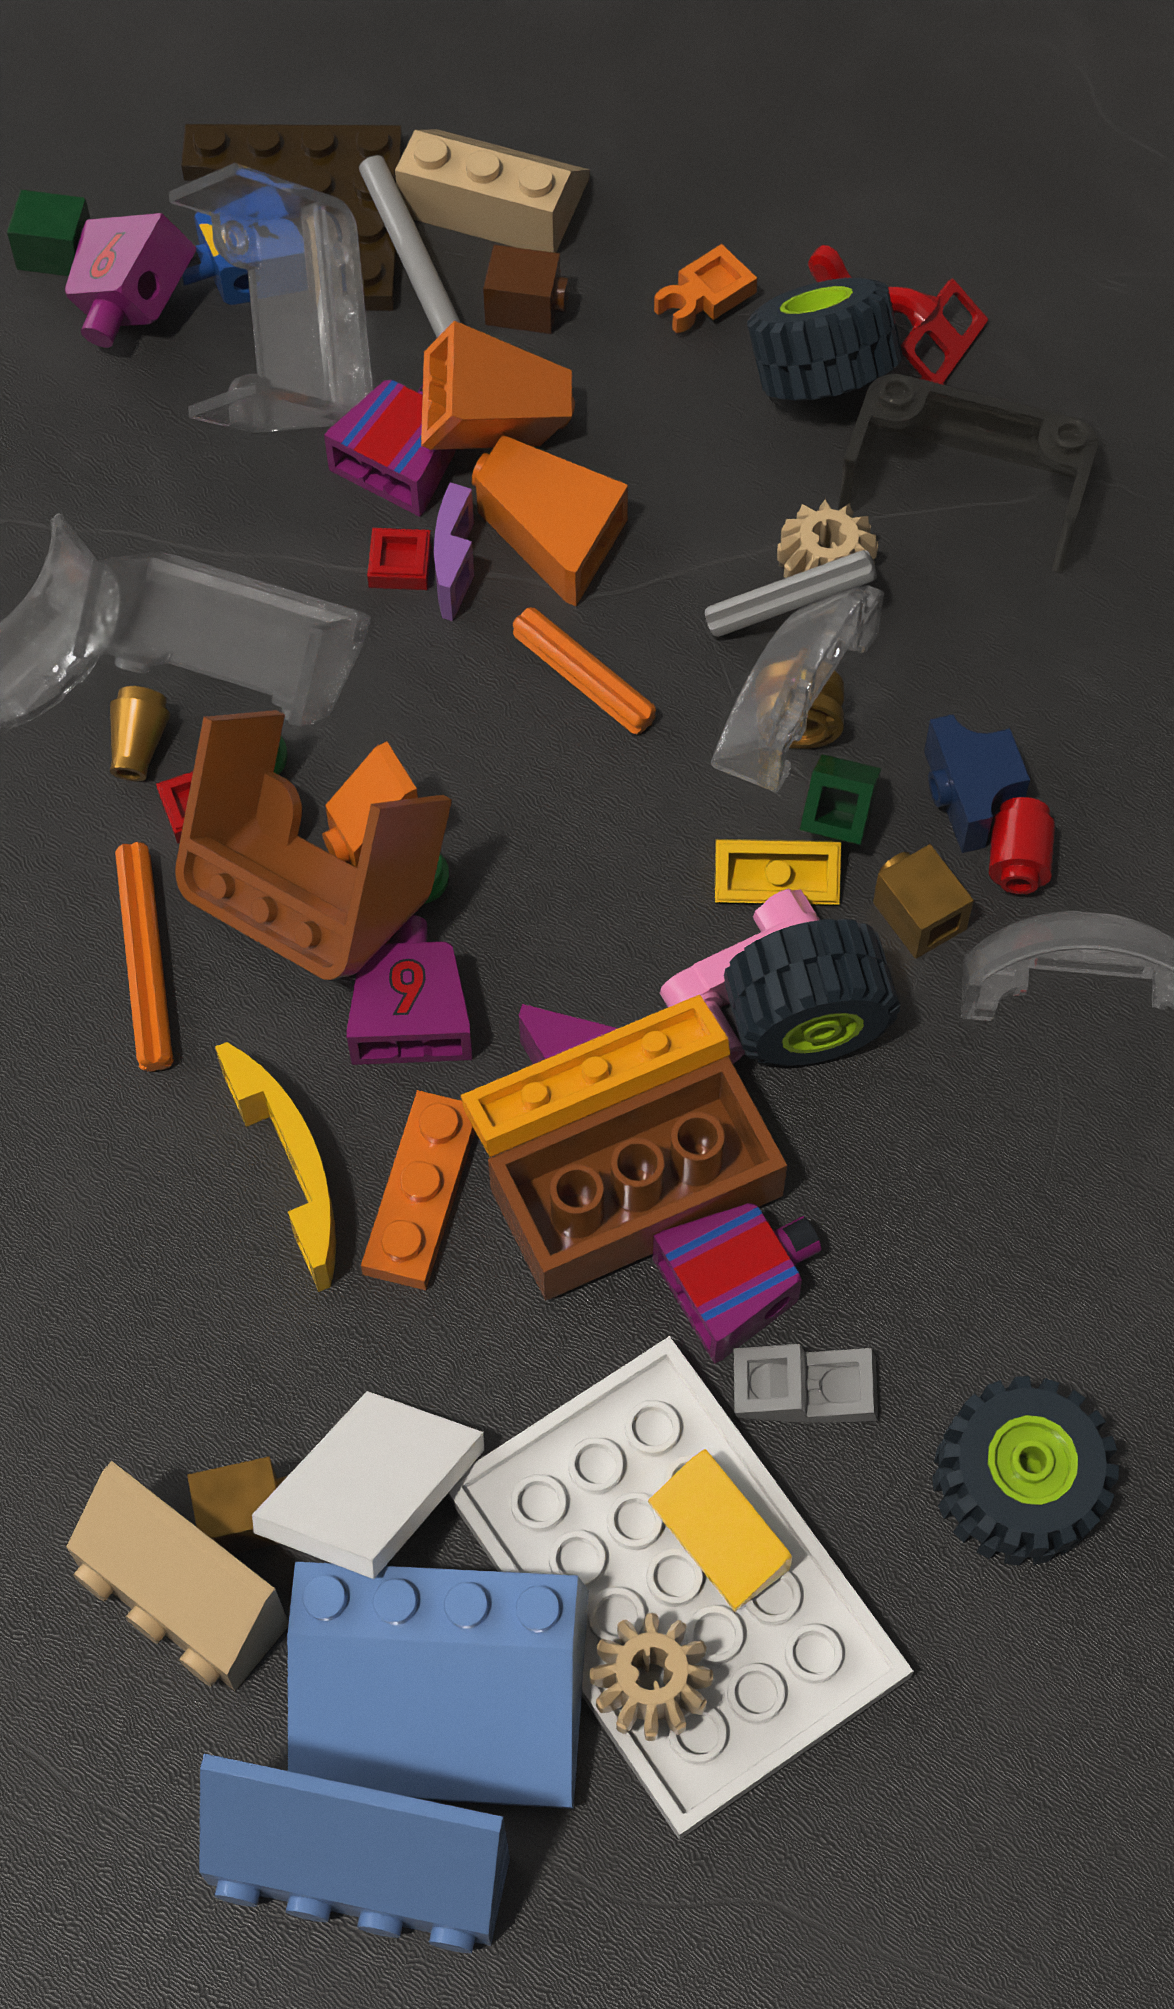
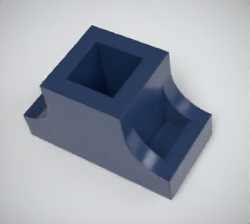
[924,714,1030,853]

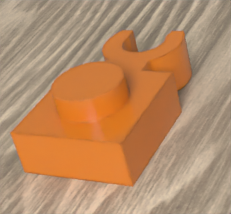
[654,244,757,333]

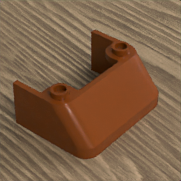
[175,710,452,980]

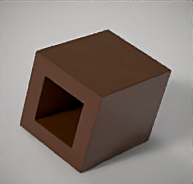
[483,245,570,334]

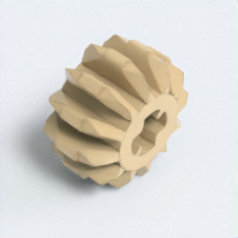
[777,498,878,603]
[590,1613,713,1741]

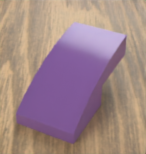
[434,482,474,621]

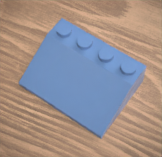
[287,1562,589,1809]
[199,1754,510,1953]

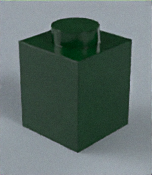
[7,189,90,276]
[800,754,882,845]

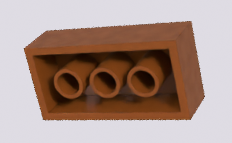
[488,1056,787,1301]

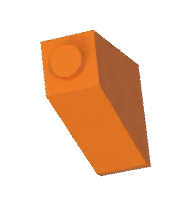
[421,320,575,450]
[472,435,628,606]

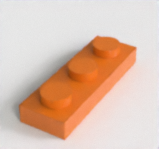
[361,1090,475,1291]

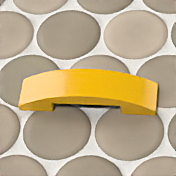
[215,1042,336,1292]

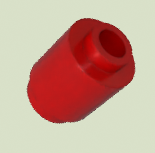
[989,797,1055,894]

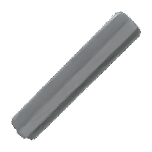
[705,550,877,637]

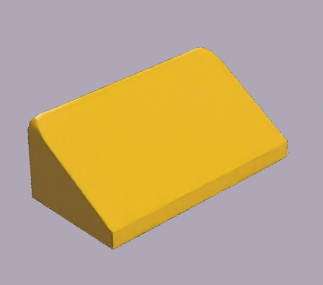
[715,839,841,905]
[648,1449,792,1612]

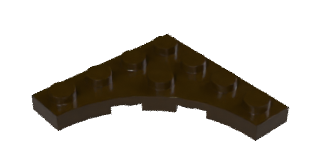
[181,124,403,311]

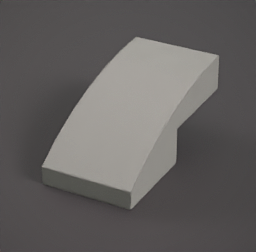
[734,1344,878,1423]

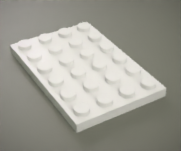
[447,1336,913,1840]

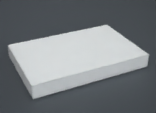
[252,1391,484,1579]

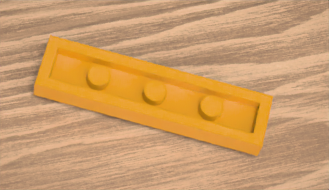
[461,994,730,1157]

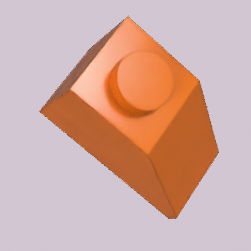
[322,741,418,868]

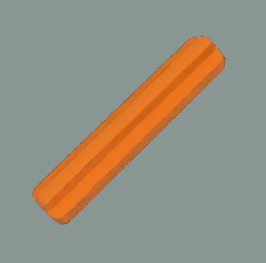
[512,607,656,735]

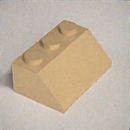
[395,129,590,253]
[66,1461,289,1691]

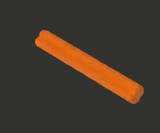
[115,842,173,1072]

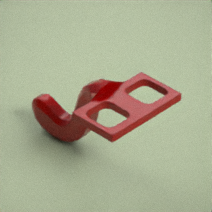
[808,245,989,390]

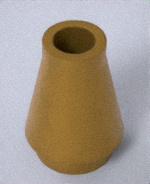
[110,686,170,781]

